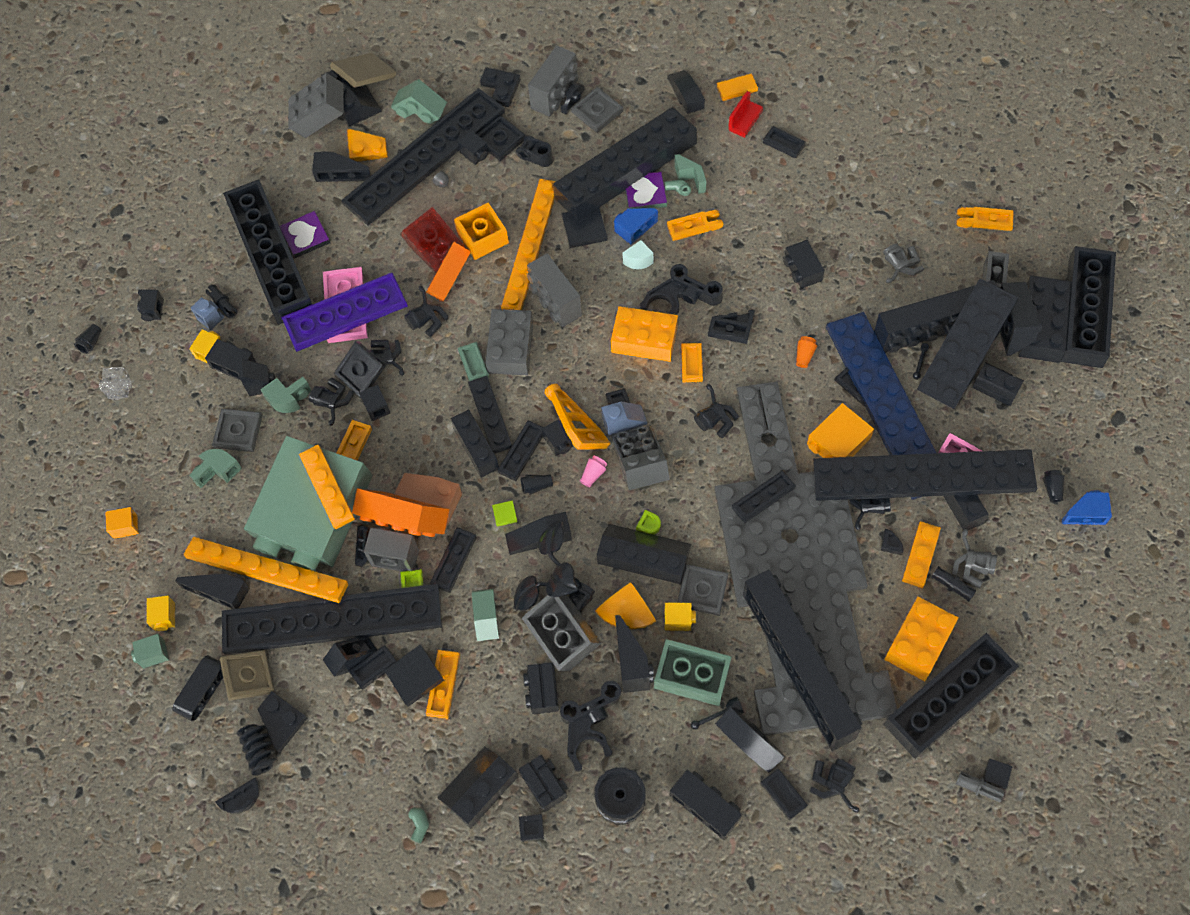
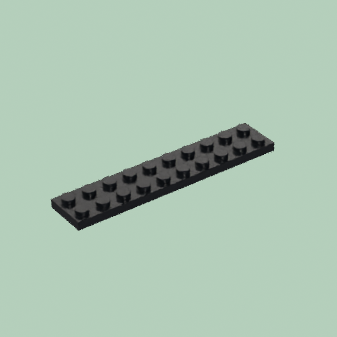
[341,88,505,226]
[813,449,1037,501]
[222,584,442,655]

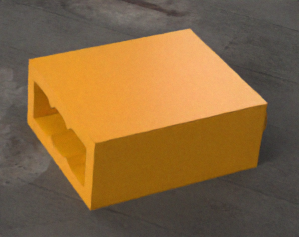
[807,403,874,458]

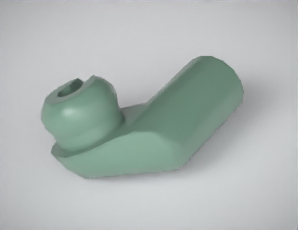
[664,180,691,196]
[409,807,429,844]

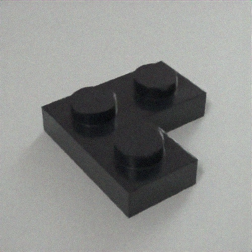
[480,67,521,107]

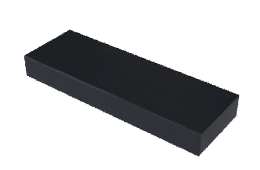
[497,420,543,481]
[732,470,796,523]
[430,527,477,593]

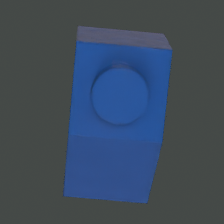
[614,208,658,245]
[1062,490,1112,525]

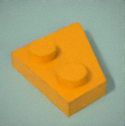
[347,129,388,162]

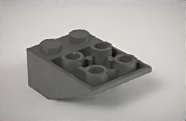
[611,424,670,490]

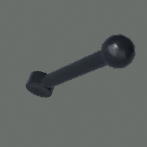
[913,343,929,380]

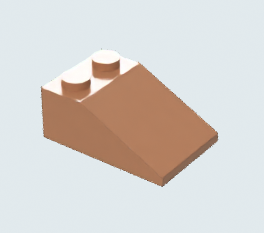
[394,473,462,530]

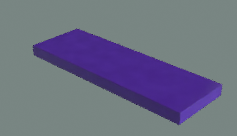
[282,272,408,352]

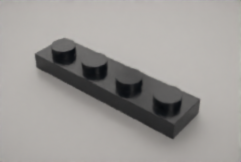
[468,376,512,454]

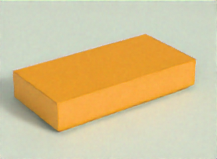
[717,73,758,101]
[681,343,703,382]

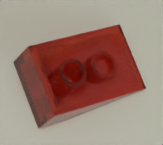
[400,207,466,273]

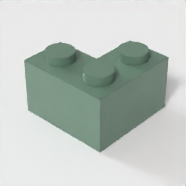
[391,79,447,124]

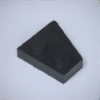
[708,310,755,344]
[257,691,307,753]

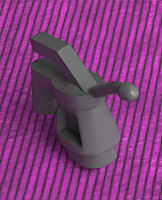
[883,243,924,283]
[952,529,997,589]

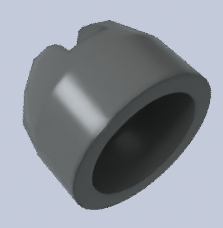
[432,171,449,188]

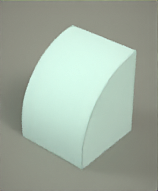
[623,240,653,269]

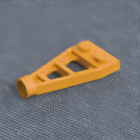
[544,383,611,449]

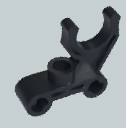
[640,264,723,315]
[560,681,621,772]

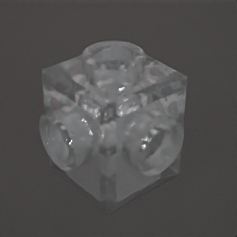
[99,367,132,400]

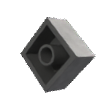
[364,527,419,572]

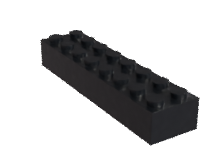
[553,107,697,221]
[223,179,312,325]
[743,569,862,751]

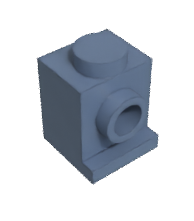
[191,297,224,330]

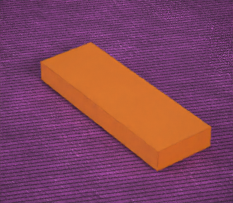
[426,242,471,302]

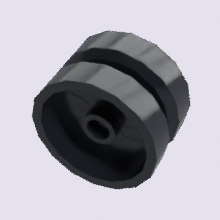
[594,767,646,825]

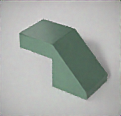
[674,154,706,194]
[472,589,499,641]

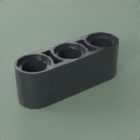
[172,655,224,721]

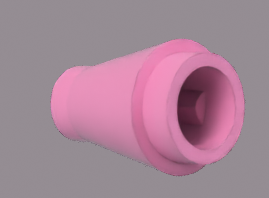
[580,455,608,488]

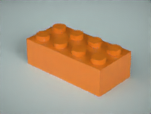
[352,488,450,537]

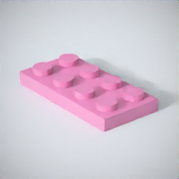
[323,267,368,343]

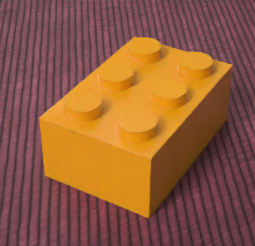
[611,306,678,362]
[884,597,958,682]

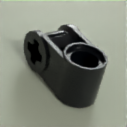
[516,135,553,167]

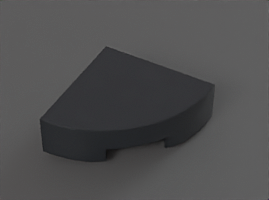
[881,529,904,555]

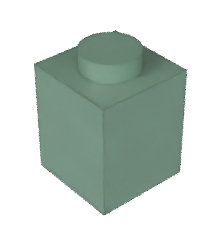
[131,634,169,669]

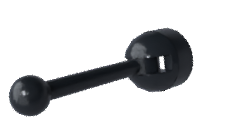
[691,696,744,730]

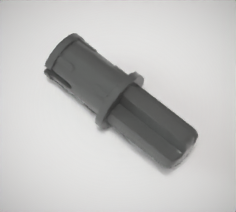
[956,771,1004,802]

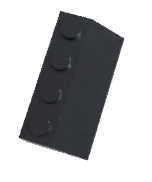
[597,524,691,585]

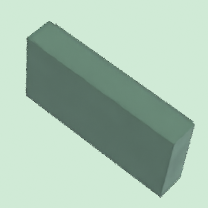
[458,342,489,381]

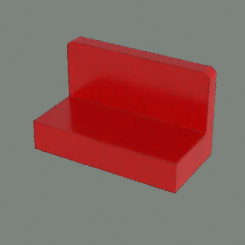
[728,91,763,138]

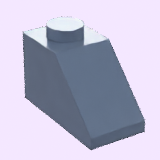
[601,402,647,436]

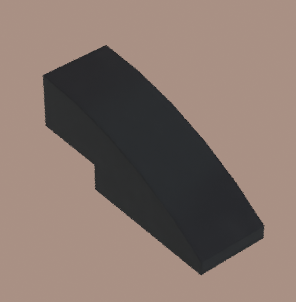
[668,70,705,114]
[715,707,785,773]

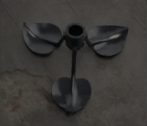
[514,520,580,611]

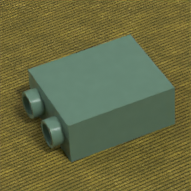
[244,436,373,571]

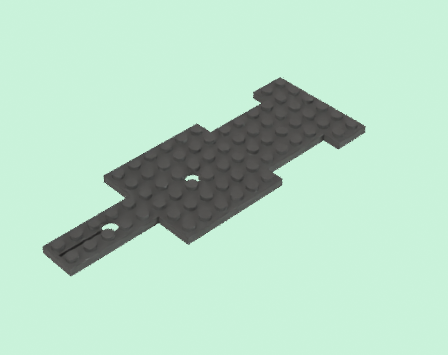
[714,381,897,736]

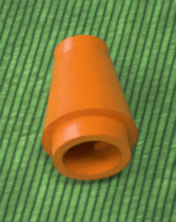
[796,336,817,368]

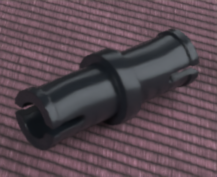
[205,284,238,318]
[931,566,977,602]

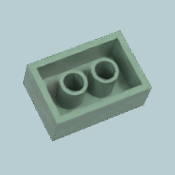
[654,639,732,706]

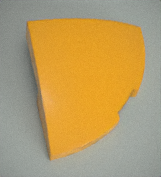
[595,582,656,629]

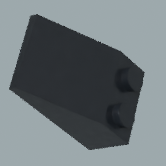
[615,615,654,693]

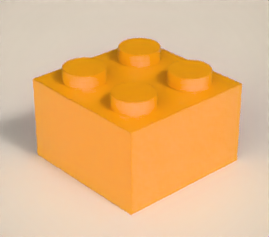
[454,202,509,260]

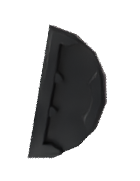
[561,83,585,115]
[355,525,370,567]
[215,777,260,814]

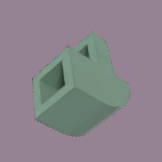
[260,377,312,413]
[189,449,242,488]

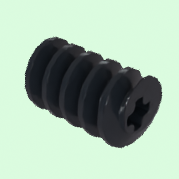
[236,724,278,776]

